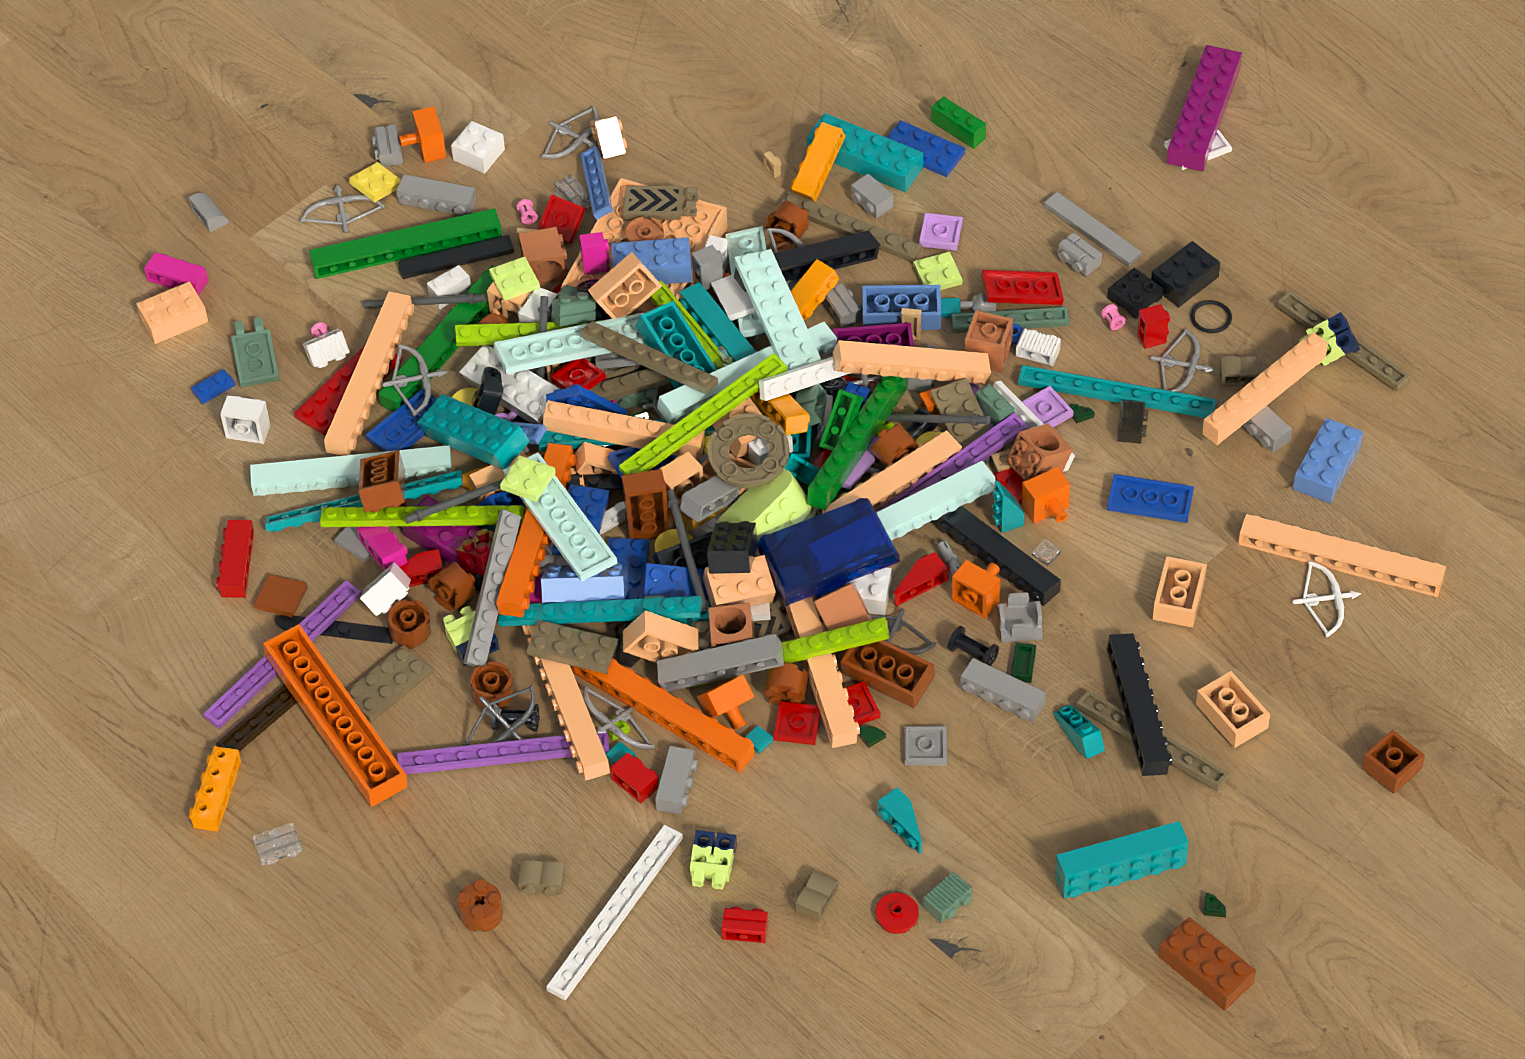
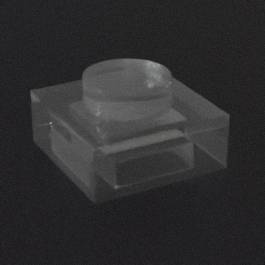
[1032,539,1061,566]

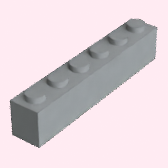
[657,634,784,692]

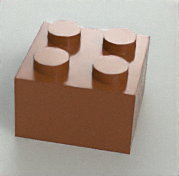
[1362,729,1425,794]

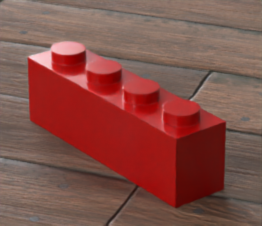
[216,520,254,598]

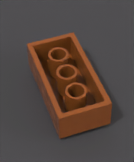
[358,450,405,512]
[622,469,669,540]
[840,640,935,708]
[1158,917,1256,1011]

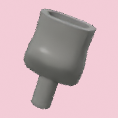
[960,293,996,313]

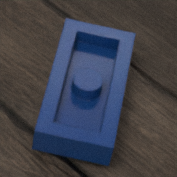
[191,369,235,405]

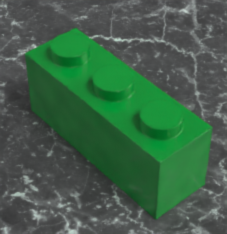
[931,96,986,149]
[819,389,863,451]

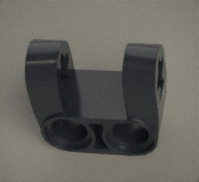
[472,367,503,415]

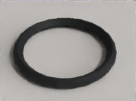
[1191,300,1232,333]

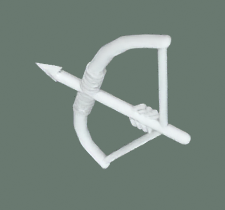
[1292,561,1362,637]

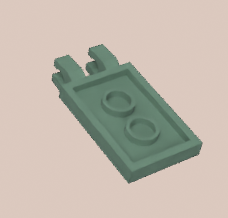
[231,317,280,388]

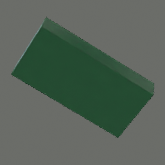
[1011,643,1036,683]

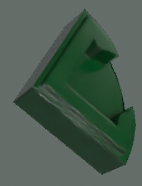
[1068,404,1095,424]
[858,726,886,748]
[1204,893,1226,918]

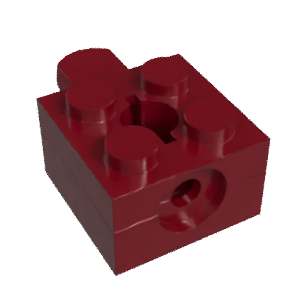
[455,529,518,575]

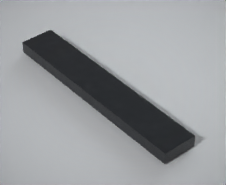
[398,235,514,279]

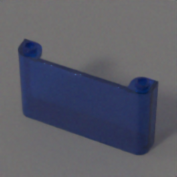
[757,498,900,606]

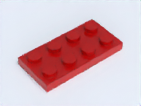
[981,270,1064,305]

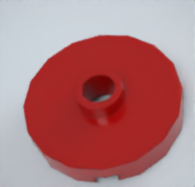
[875,893,919,934]

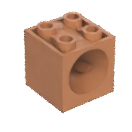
[519,227,569,285]
[965,310,1013,373]
[1006,424,1073,481]
[814,581,871,631]
[709,603,756,648]

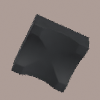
[1107,267,1163,319]

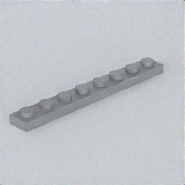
[463,509,521,668]

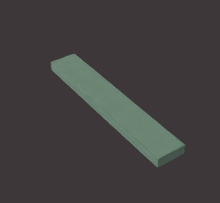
[951,307,1070,333]

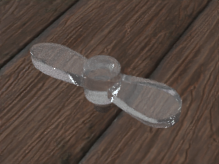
[717,346,733,366]

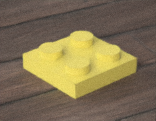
[349,162,401,203]

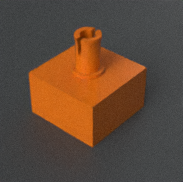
[399,106,446,163]
[1022,467,1070,524]
[952,560,1000,619]
[697,675,754,730]

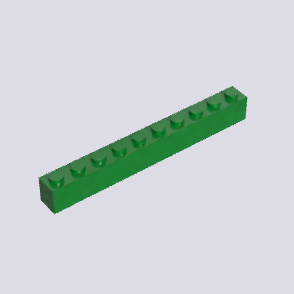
[309,208,502,279]
[379,265,495,412]
[807,376,908,511]

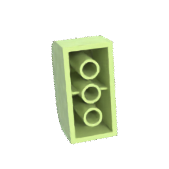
[718,469,812,556]

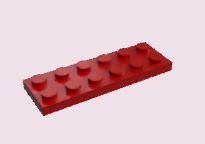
[294,346,402,436]

